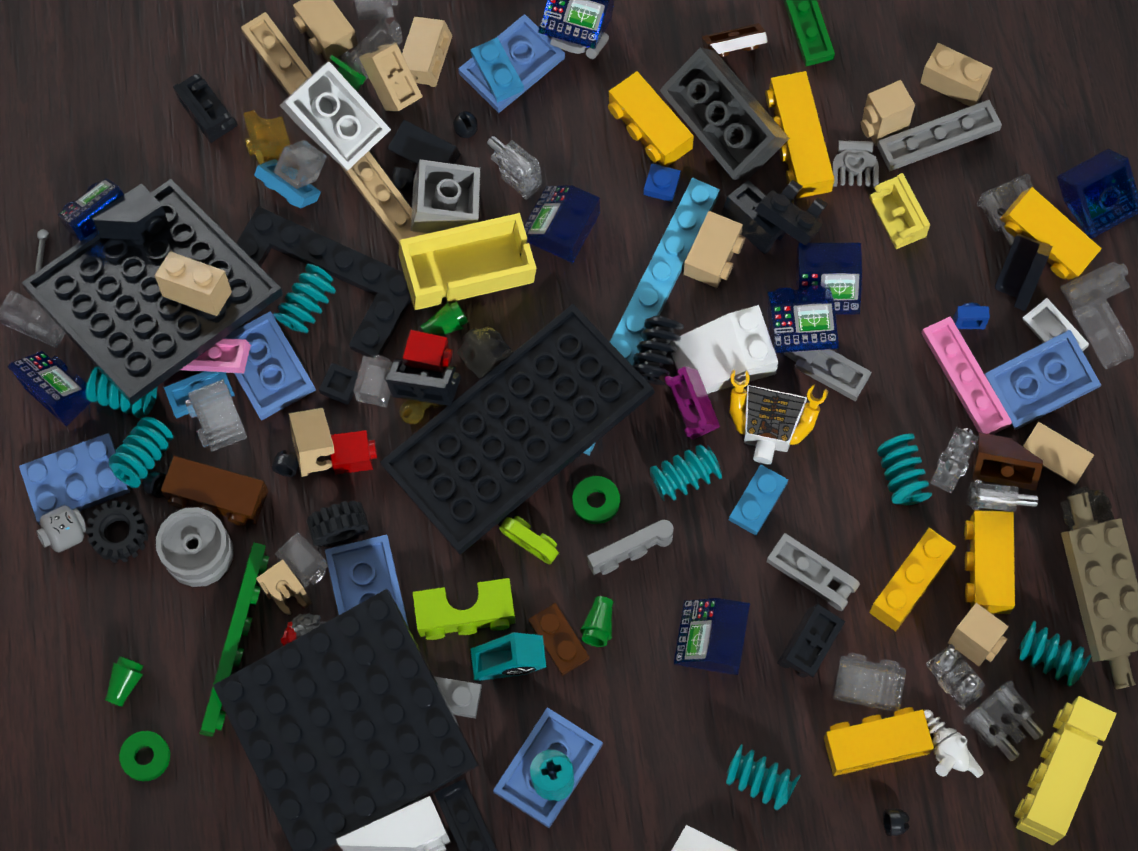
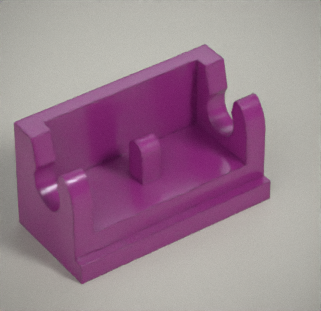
[664,366,720,440]

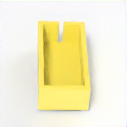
[399,213,537,310]
[1014,696,1117,845]

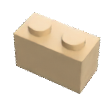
[293,0,358,62]
[920,43,993,106]
[861,80,915,146]
[683,211,745,288]
[154,251,232,316]
[948,603,1009,666]

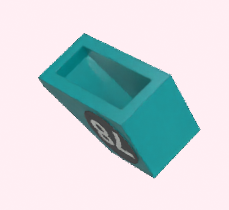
[471,632,547,681]

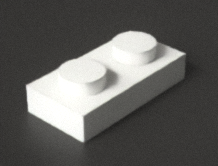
[1023,298,1089,351]

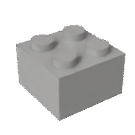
[411,159,480,233]

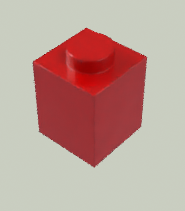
[403,330,453,373]
[331,430,377,475]

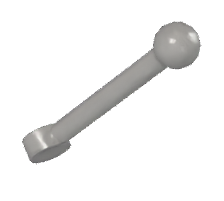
[35,229,49,273]

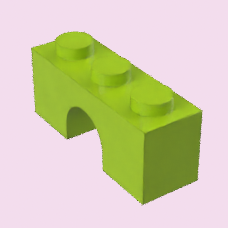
[413,578,516,640]

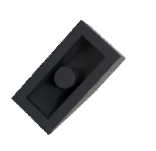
[90,183,169,240]

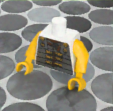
[730,369,828,464]

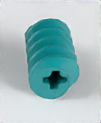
[273,264,336,334]
[85,366,158,418]
[108,417,174,488]
[877,433,932,505]
[650,444,722,501]
[1018,621,1091,687]
[726,744,801,811]
[530,750,574,801]

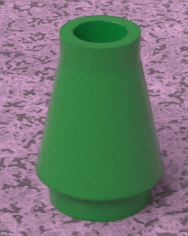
[420,301,469,336]
[580,596,614,647]
[104,656,144,707]

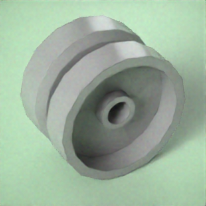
[156,507,233,587]

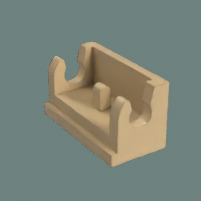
[402,16,452,87]
[359,43,423,111]
[289,408,335,477]
[1023,422,1094,485]
[256,559,312,615]

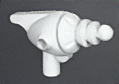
[924,709,984,778]

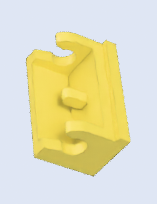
[869,173,930,249]

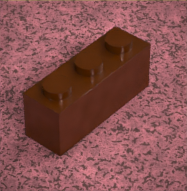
[161,456,268,526]

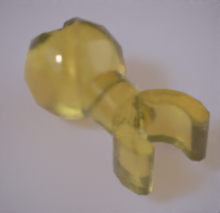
[399,400,443,425]

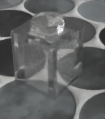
[274,140,327,189]
[353,355,393,408]
[275,532,328,588]

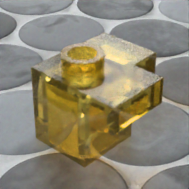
[243,110,294,165]

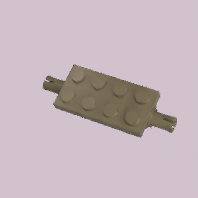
[1061,492,1138,689]

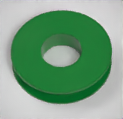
[572,476,620,524]
[119,731,170,781]

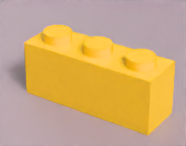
[608,71,694,167]
[1000,187,1102,280]
[964,510,1015,614]
[869,528,956,632]
[824,707,934,776]

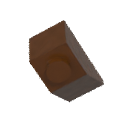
[972,432,1043,491]

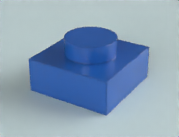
[643,163,681,202]
[953,303,990,329]

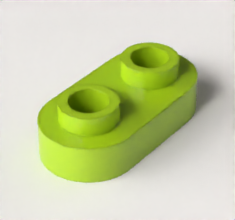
[499,516,559,564]

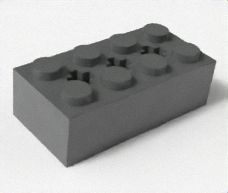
[659,47,790,181]

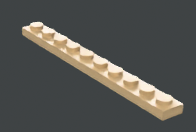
[241,12,428,245]

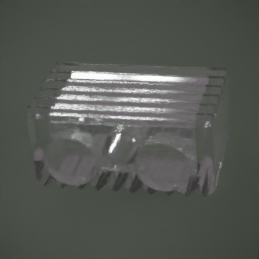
[185,378,248,452]
[832,653,907,712]

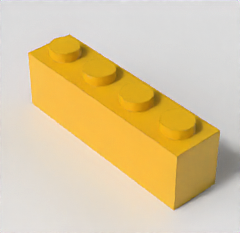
[765,71,834,199]

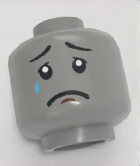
[36,505,87,553]

